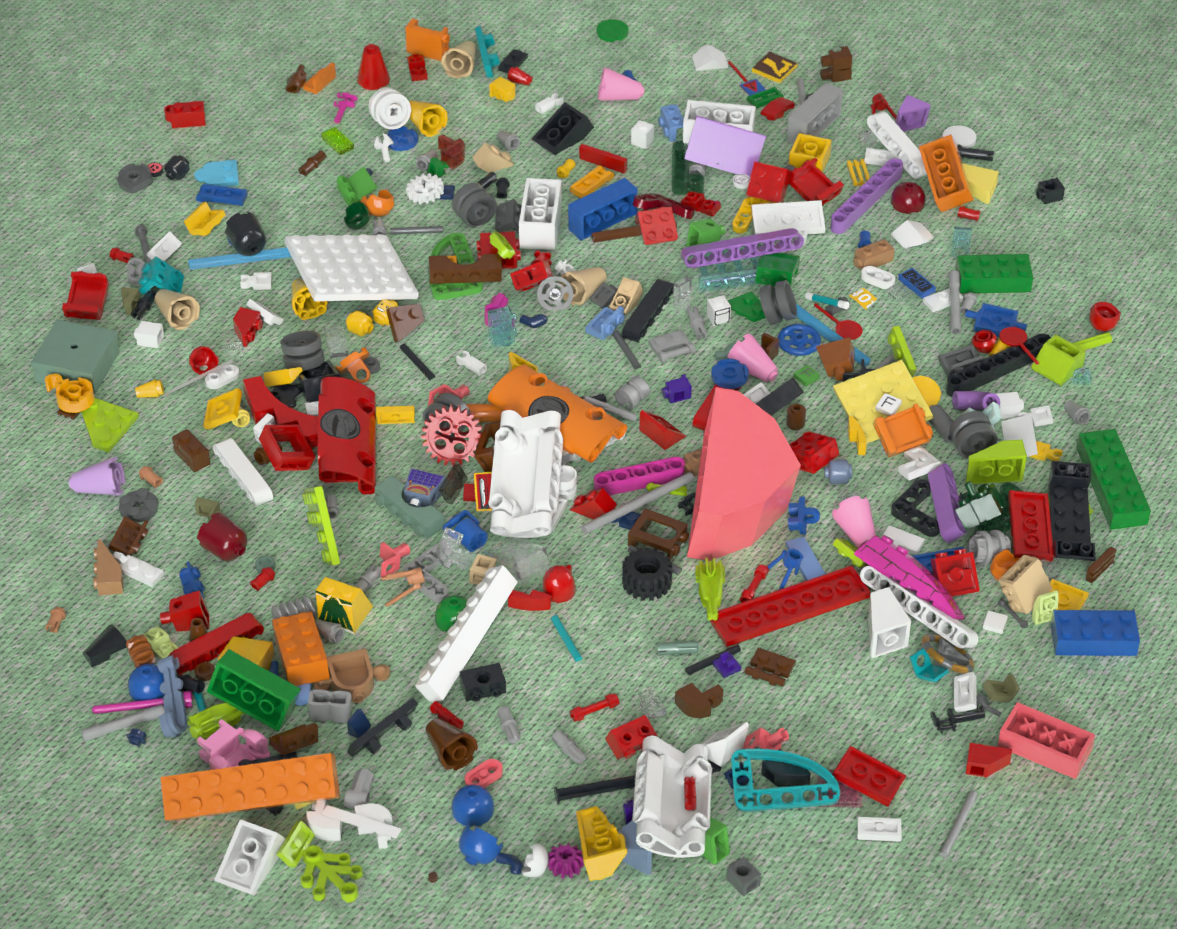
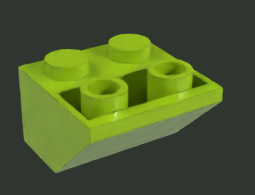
[1031,334,1086,386]

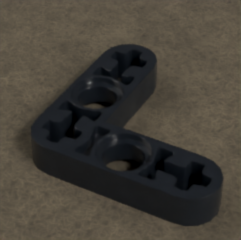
[891,480,940,537]

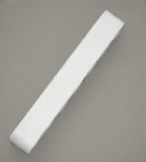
[860,566,978,648]

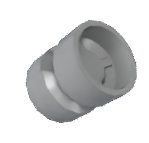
[615,376,650,410]

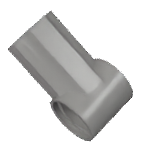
[344,768,374,809]

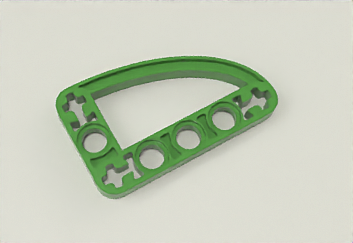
[428,233,483,300]

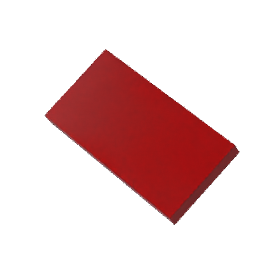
[1008,490,1054,562]

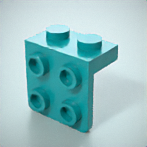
[138,256,184,295]

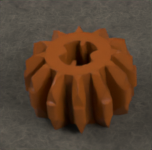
[126,634,155,668]

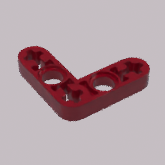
[632,193,695,219]

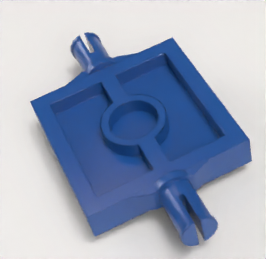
[965,303,1027,337]

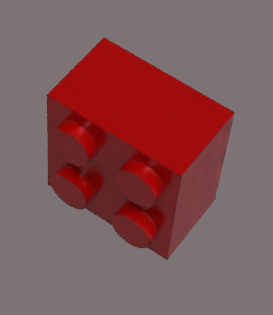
[746,161,791,203]

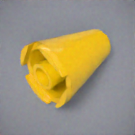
[409,100,448,137]

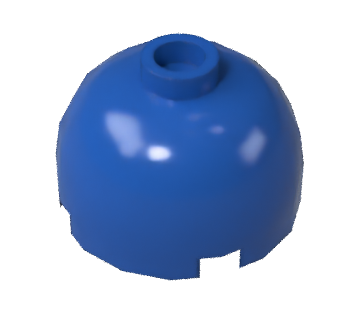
[128,664,165,701]
[451,784,494,826]
[459,825,503,866]

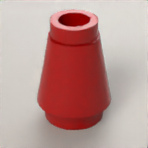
[507,67,533,86]

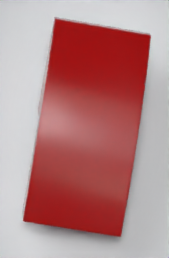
[407,54,428,81]
[760,97,795,121]
[681,192,721,217]
[508,590,551,611]

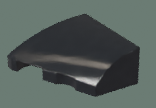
[83,624,127,667]

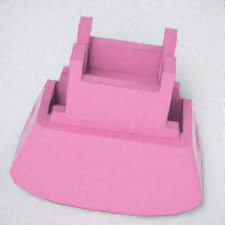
[197,719,271,770]

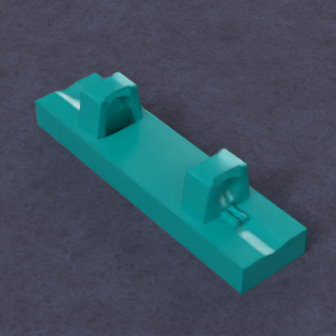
[475,26,500,78]

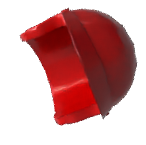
[1089,302,1121,332]

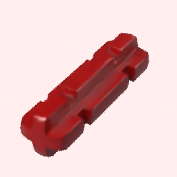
[430,701,464,729]
[684,776,696,811]

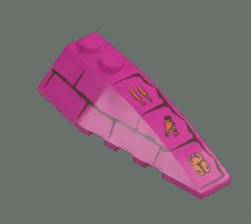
[854,535,965,620]

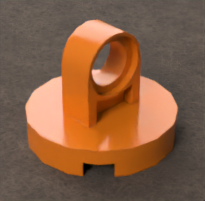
[335,347,371,383]

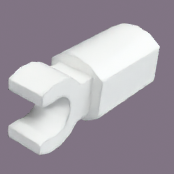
[535,93,564,114]
[456,351,487,376]

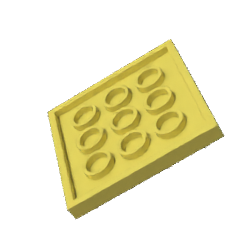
[833,360,933,443]

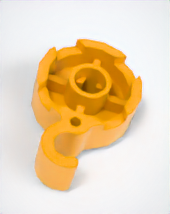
[45,374,95,413]

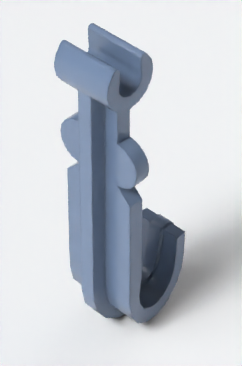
[157,655,187,738]

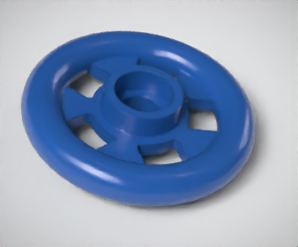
[777,324,821,356]

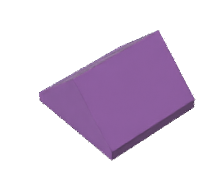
[895,95,931,132]

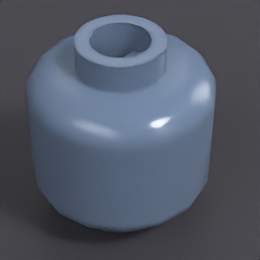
[824,459,852,484]

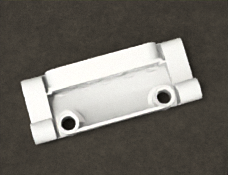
[489,410,563,538]
[633,736,712,857]

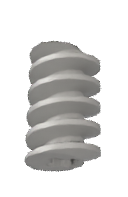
[272,596,317,619]

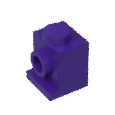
[662,374,692,404]

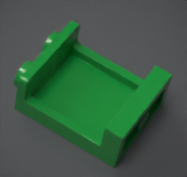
[755,253,800,286]

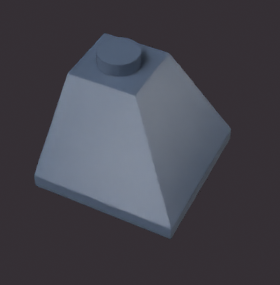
[618,820,652,875]

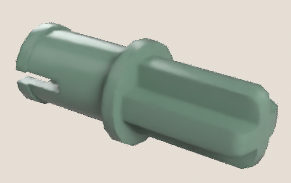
[658,640,699,656]

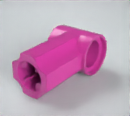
[484,293,509,327]

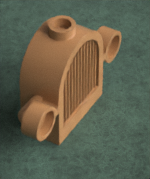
[313,648,390,703]

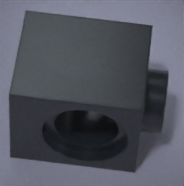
[1036,178,1065,205]

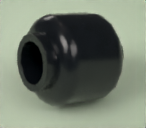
[164,155,190,181]

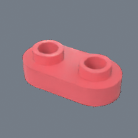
[465,759,503,788]

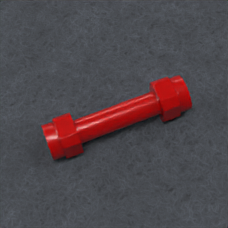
[740,564,769,603]
[569,693,620,722]

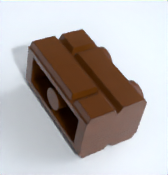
[172,429,210,473]

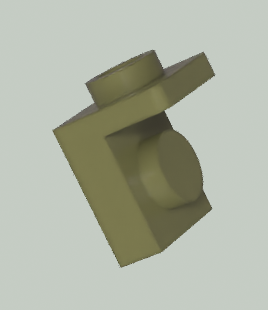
[121,287,140,315]

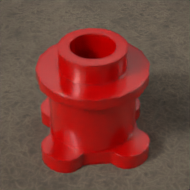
[531,251,552,266]

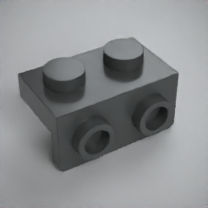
[495,199,522,233]
[938,345,984,377]

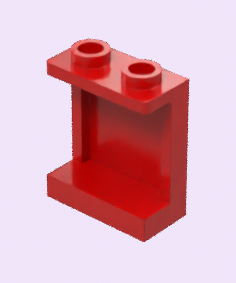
[788,158,844,206]
[62,271,109,320]

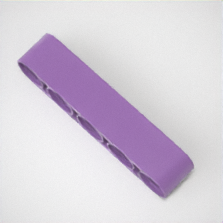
[928,463,966,544]

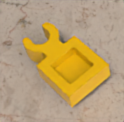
[1029,441,1063,461]

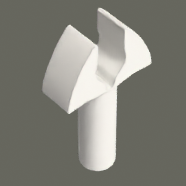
[374,133,393,162]

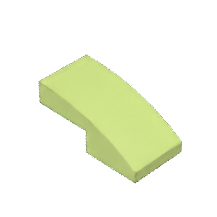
[1032,590,1058,625]
[143,626,179,659]

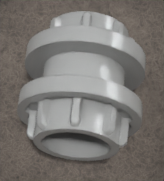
[968,530,1011,566]

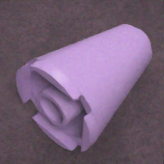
[69,457,125,495]

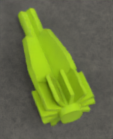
[695,558,725,621]
[187,703,245,743]

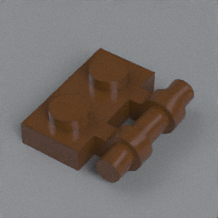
[745,648,796,687]

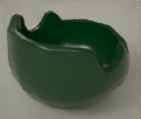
[343,202,370,230]

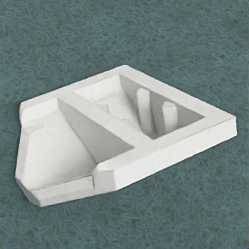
[692,45,728,71]
[891,220,934,249]

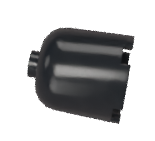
[225,212,266,256]

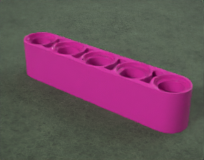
[594,457,685,496]

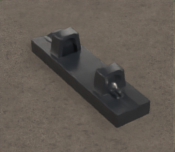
[347,698,418,757]

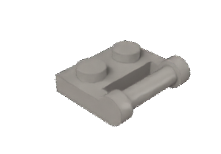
[648,330,696,363]

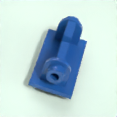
[179,561,205,599]

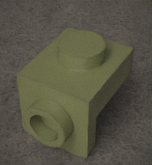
[194,497,222,521]
[983,674,1020,703]

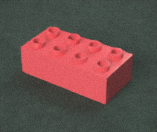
[998,702,1095,779]

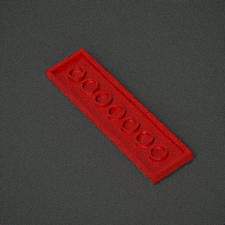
[710,565,871,647]

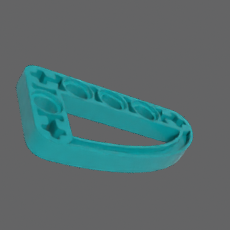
[731,749,840,812]

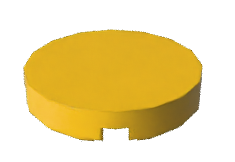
[912,376,941,407]

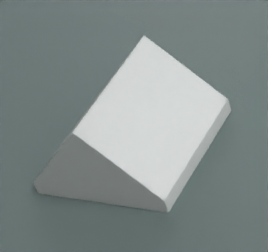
[701,722,749,766]

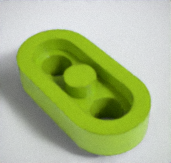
[489,231,515,259]

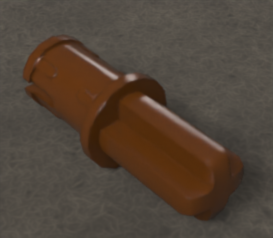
[298,150,326,176]

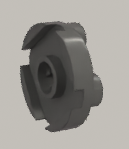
[117,163,153,193]
[119,488,159,522]

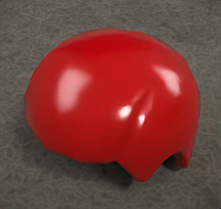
[189,346,219,376]

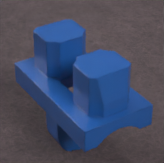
[788,497,820,535]

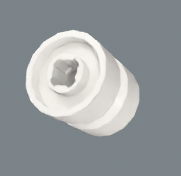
[559,465,577,500]

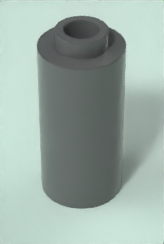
[928,405,953,443]

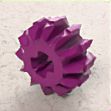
[548,842,584,880]

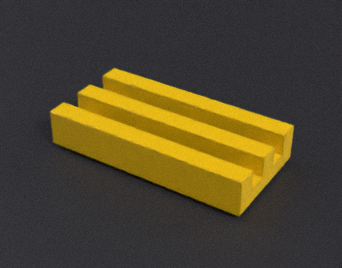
[847,159,870,186]

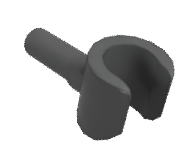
[976,694,1002,717]

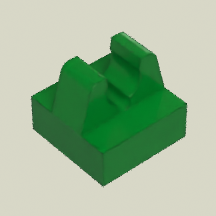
[427,157,449,178]

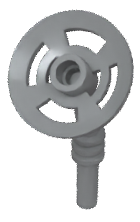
[522,265,573,311]

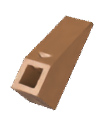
[93,539,123,595]

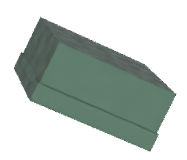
[31,319,119,394]

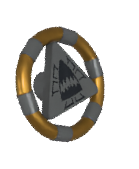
[921,634,975,674]

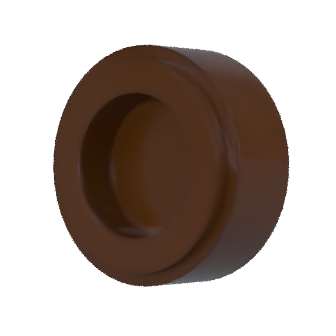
[194,662,215,681]

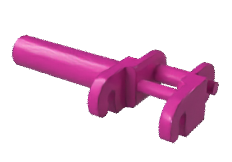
[333,92,358,123]

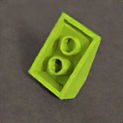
[965,439,1027,484]

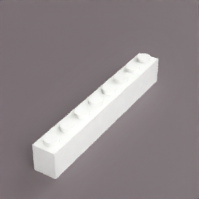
[415,565,517,702]

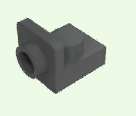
[590,282,618,309]

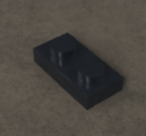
[498,49,528,74]

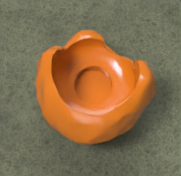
[360,189,394,217]
[990,549,1020,581]

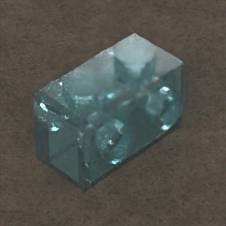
[488,306,517,348]

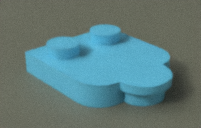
[194,160,239,187]

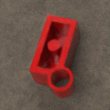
[164,101,206,128]

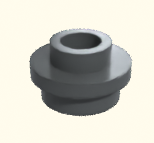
[362,357,380,374]

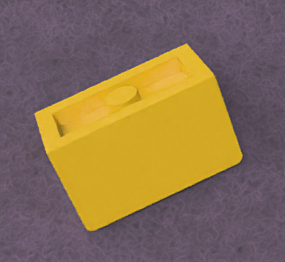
[376,406,415,424]

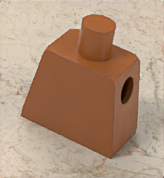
[816,337,855,381]

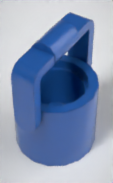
[443,510,488,552]

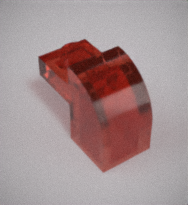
[438,134,465,170]

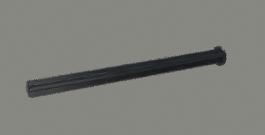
[554,761,722,804]

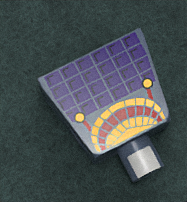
[404,468,446,507]

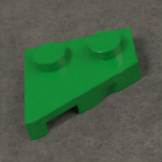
[727,292,766,322]

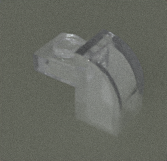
[436,527,477,570]

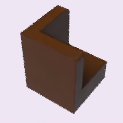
[760,333,779,360]

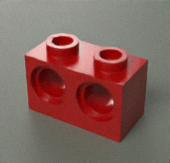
[510,261,553,292]

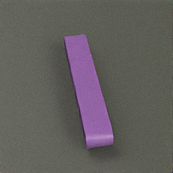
[831,158,903,234]
[681,228,804,268]

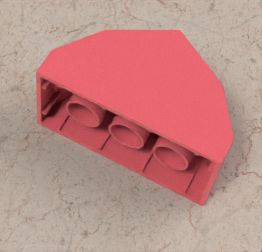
[687,387,801,561]

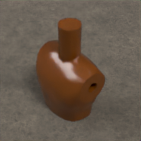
[285,64,306,93]

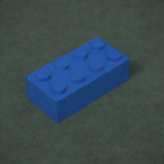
[568,178,638,241]
[1051,610,1140,656]

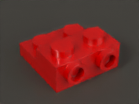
[931,549,980,597]

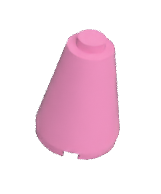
[598,68,644,101]
[727,333,778,383]
[832,496,876,549]

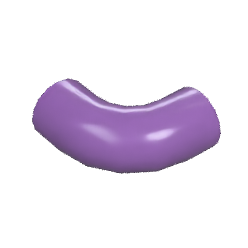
[952,391,1000,410]

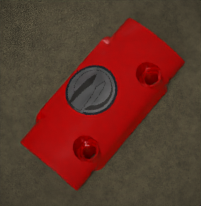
[318,377,376,495]

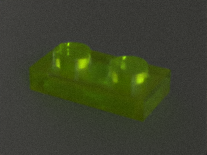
[321,127,354,155]

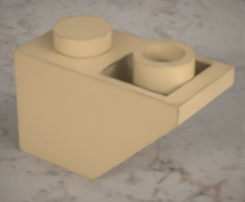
[472,143,514,173]
[609,277,643,314]

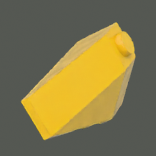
[576,806,627,881]

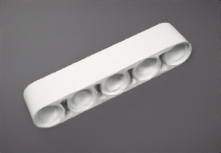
[867,111,927,179]
[213,438,273,507]

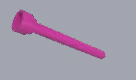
[92,691,193,714]

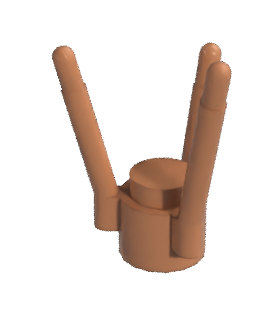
[381,567,425,607]

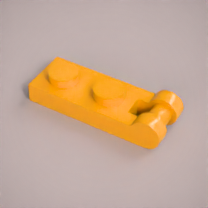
[570,166,614,198]

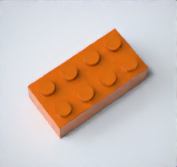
[919,134,974,212]
[272,611,330,686]

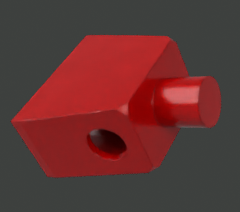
[160,591,210,632]

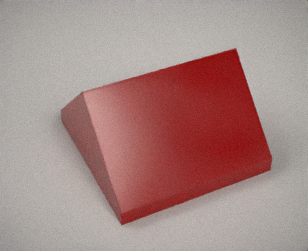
[639,410,686,450]

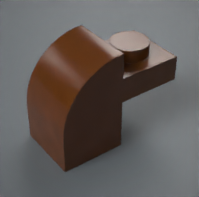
[675,683,723,718]

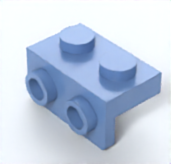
[658,104,684,142]
[585,306,625,341]

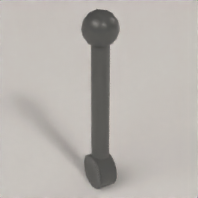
[998,599,1028,628]

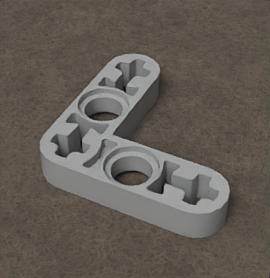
[403,543,450,603]

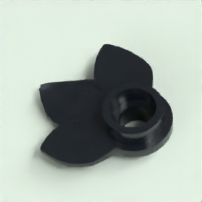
[271,384,302,408]

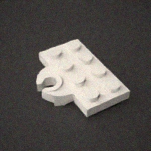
[751,200,825,245]

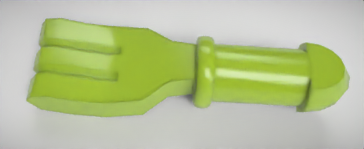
[646,483,687,496]

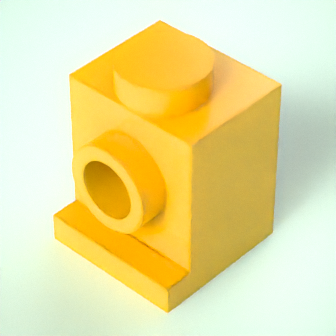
[489,77,516,102]

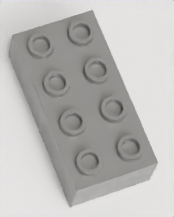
[786,82,843,144]

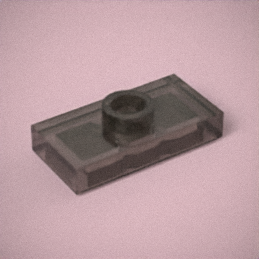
[439,464,468,504]

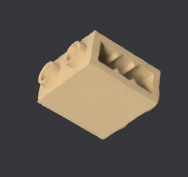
[999,555,1052,614]

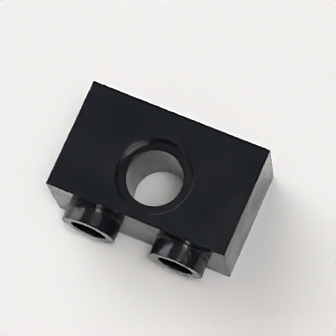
[459,663,506,702]

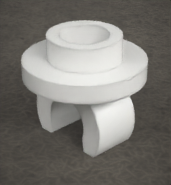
[554,259,574,275]

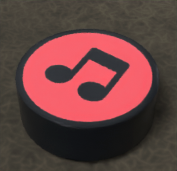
[147,163,163,177]

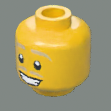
[373,299,398,326]

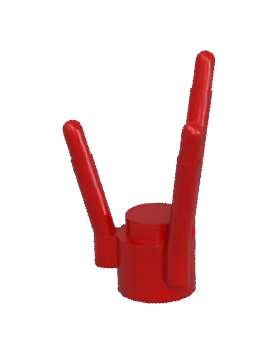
[870,93,897,120]

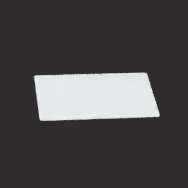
[1001,414,1038,457]

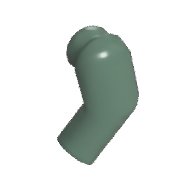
[715,343,736,360]

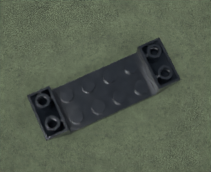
[1048,461,1096,561]

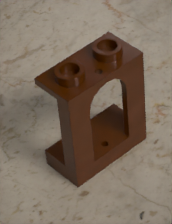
[474,421,500,472]
[628,508,689,561]

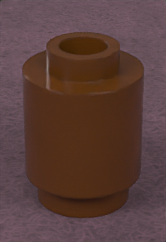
[786,404,806,430]

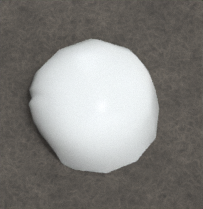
[523,844,549,877]

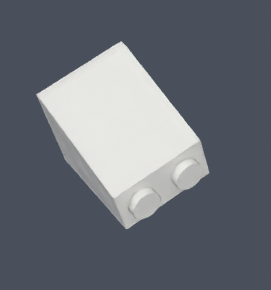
[868,587,911,658]

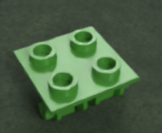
[336,167,378,206]

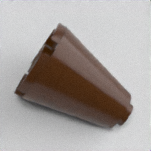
[425,718,478,771]

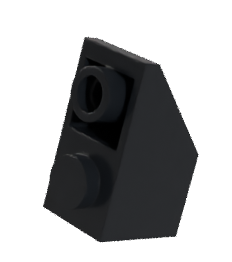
[761,749,811,787]

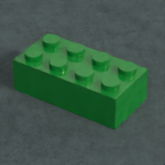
[955,254,1033,294]
[206,649,301,732]

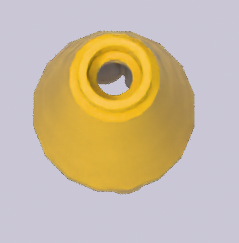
[291,278,327,320]

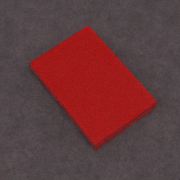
[832,745,907,807]

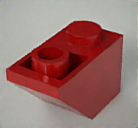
[233,307,263,347]
[569,488,617,520]
[966,743,1012,777]

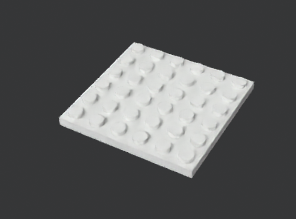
[284,234,419,301]

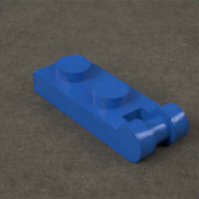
[196,184,248,206]

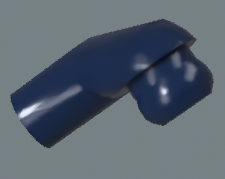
[496,852,524,875]

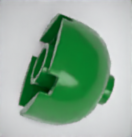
[435,595,467,632]

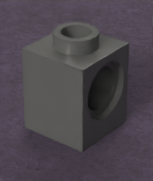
[726,857,761,897]

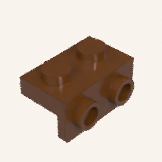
[108,516,148,556]
[269,723,318,756]

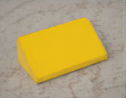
[263,367,302,387]

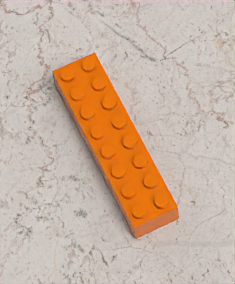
[160,753,340,821]

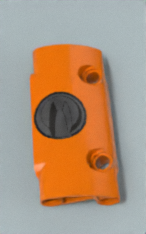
[488,365,627,463]

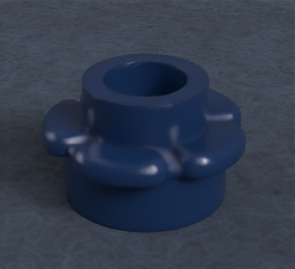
[126,728,147,746]

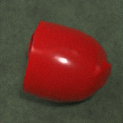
[542,565,576,603]

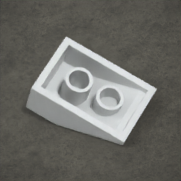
[214,819,286,895]

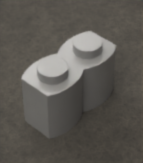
[308,689,353,723]

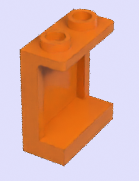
[405,18,450,61]
[873,403,933,458]

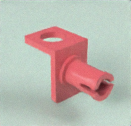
[428,384,469,406]
[379,542,410,578]
[743,727,789,750]

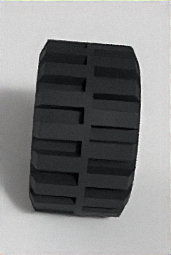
[622,548,672,601]

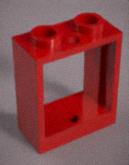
[259,424,315,471]

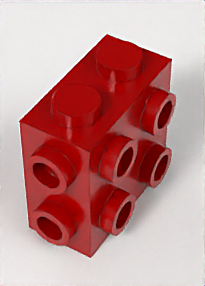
[476,231,521,269]
[789,431,840,474]

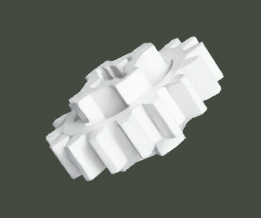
[406,173,444,204]

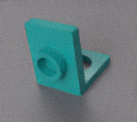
[910,647,949,683]

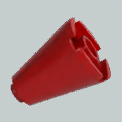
[357,44,390,90]

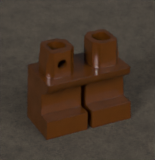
[820,46,852,82]

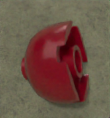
[891,182,926,214]

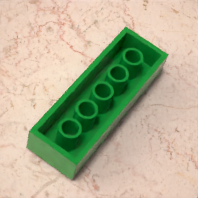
[1076,429,1151,530]

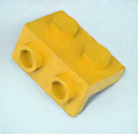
[184,202,226,236]

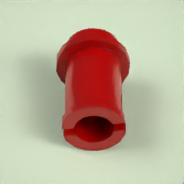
[957,206,980,221]
[110,247,134,263]
[250,567,275,591]

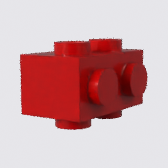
[605,715,658,760]

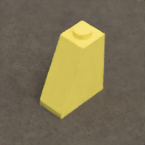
[962,163,999,204]

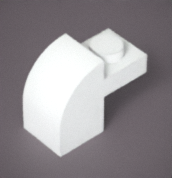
[307,800,342,841]
[355,804,393,849]

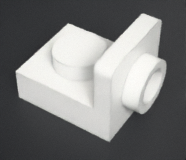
[253,413,276,445]

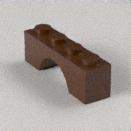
[429,254,502,284]

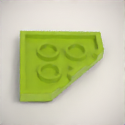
[81,398,139,453]

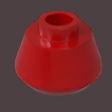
[971,330,997,354]

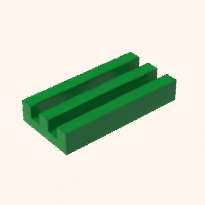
[747,87,784,109]

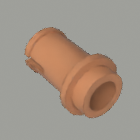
[139,466,163,488]
[45,607,66,633]

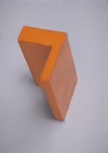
[303,62,336,94]

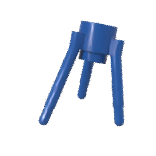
[767,548,804,590]

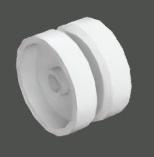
[368,87,411,130]

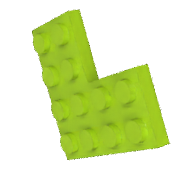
[302,486,340,566]

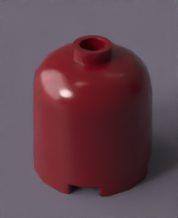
[197,512,248,561]

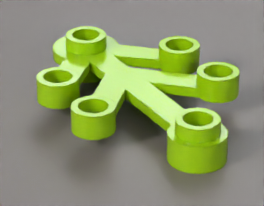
[300,845,363,903]

